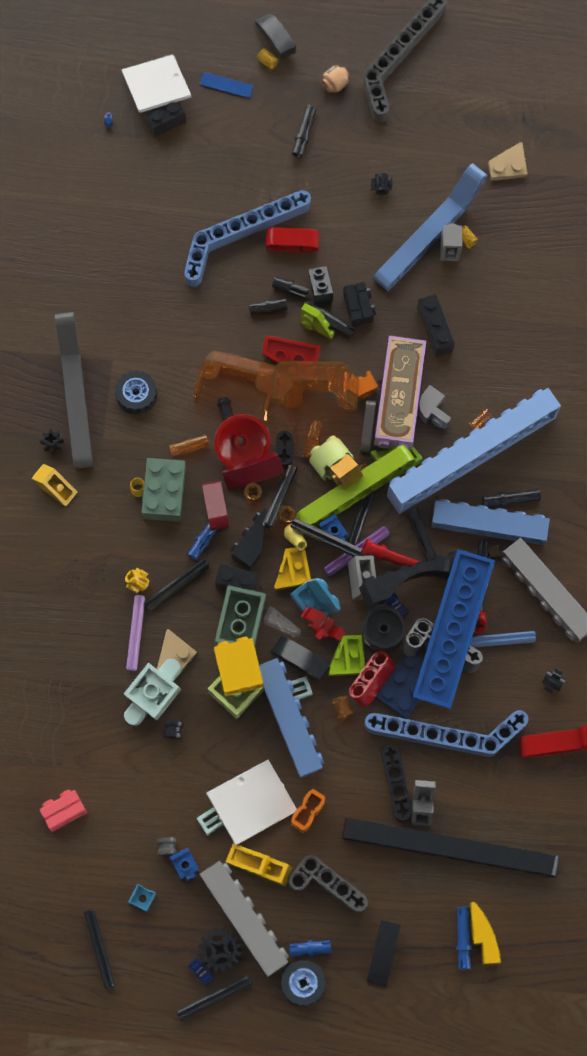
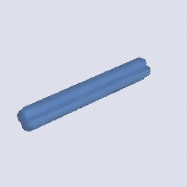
[470,631,536,647]

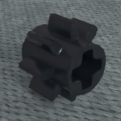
[371,173,393,195]
[40,429,64,454]
[542,668,566,693]

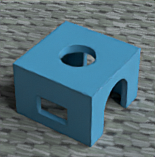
[129,884,156,912]

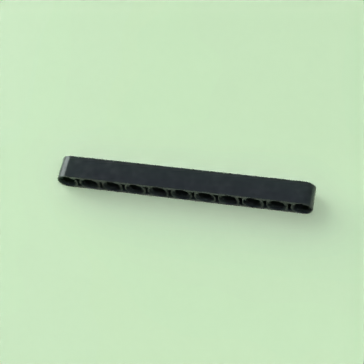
[342,818,560,877]

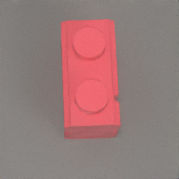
[39,789,87,832]

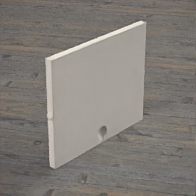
[122,55,191,113]
[206,760,297,845]

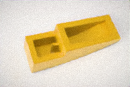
[226,843,293,887]
[469,902,501,965]

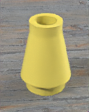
[284,524,307,550]

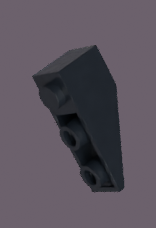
[231,508,267,571]

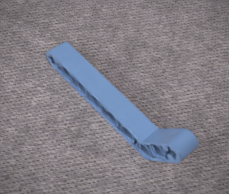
[373,163,487,291]
[184,190,311,287]
[364,710,528,757]

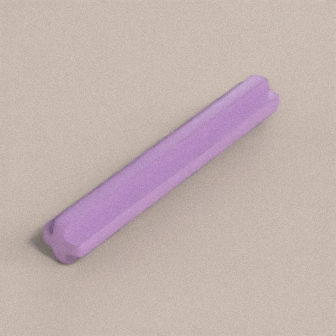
[126,595,145,671]

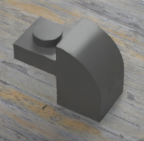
[411,780,435,826]

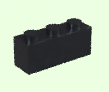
[417,294,455,357]

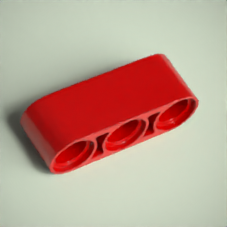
[265,228,319,253]
[349,651,395,707]

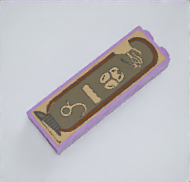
[374,336,426,450]

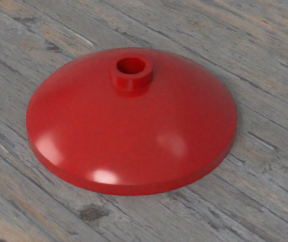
[214,414,271,468]

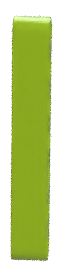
[295,445,416,528]

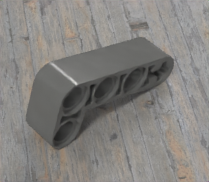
[402,618,483,673]
[289,856,368,913]

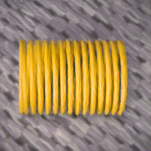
[257,49,279,70]
[462,226,478,248]
[130,478,144,497]

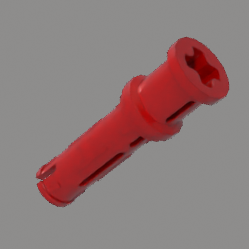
[361,538,420,567]

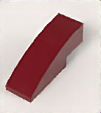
[221,452,285,490]

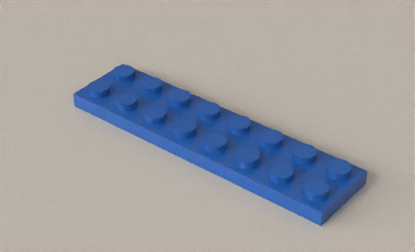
[412,549,495,709]

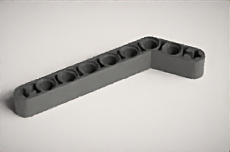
[363,0,447,123]
[55,312,93,469]

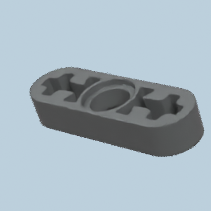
[360,400,376,453]

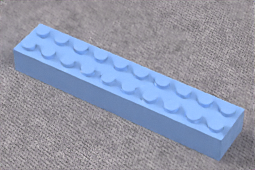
[387,388,561,515]

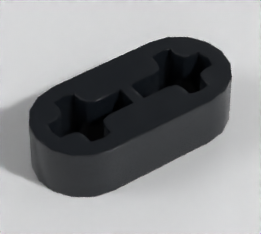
[276,430,293,467]

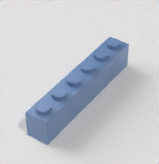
[431,499,550,546]
[259,658,324,778]

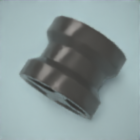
[156,837,177,856]

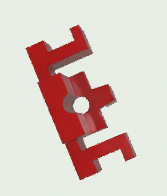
[301,607,346,641]

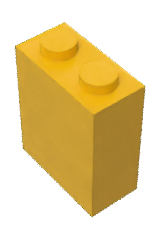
[214,637,263,696]

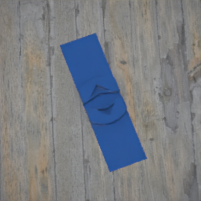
[200,72,254,98]

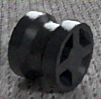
[163,720,184,740]

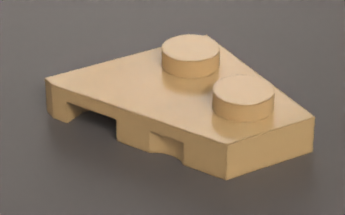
[488,142,527,181]
[157,629,197,676]

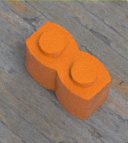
[291,789,325,833]

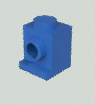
[319,514,348,547]
[170,848,199,881]

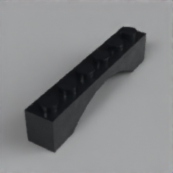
[359,550,467,609]

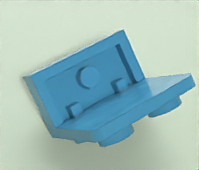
[290,578,341,616]

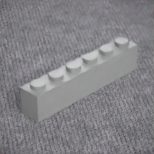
[501,538,587,643]
[200,861,289,977]

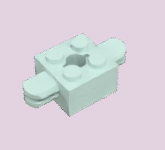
[124,658,182,726]

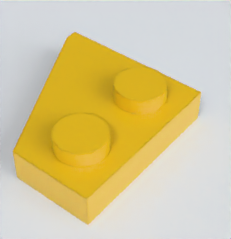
[274,547,311,591]

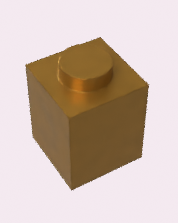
[330,454,363,489]

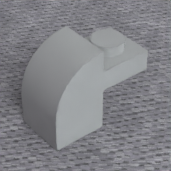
[418,385,451,429]

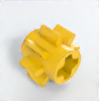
[125,568,149,593]

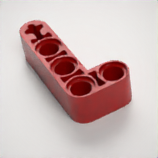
[519,724,587,758]

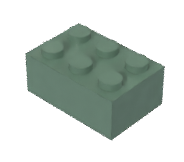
[142,458,186,522]
[215,586,266,647]

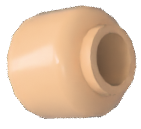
[322,66,349,93]

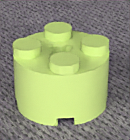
[310,435,354,481]

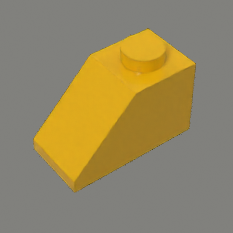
[31,464,78,506]

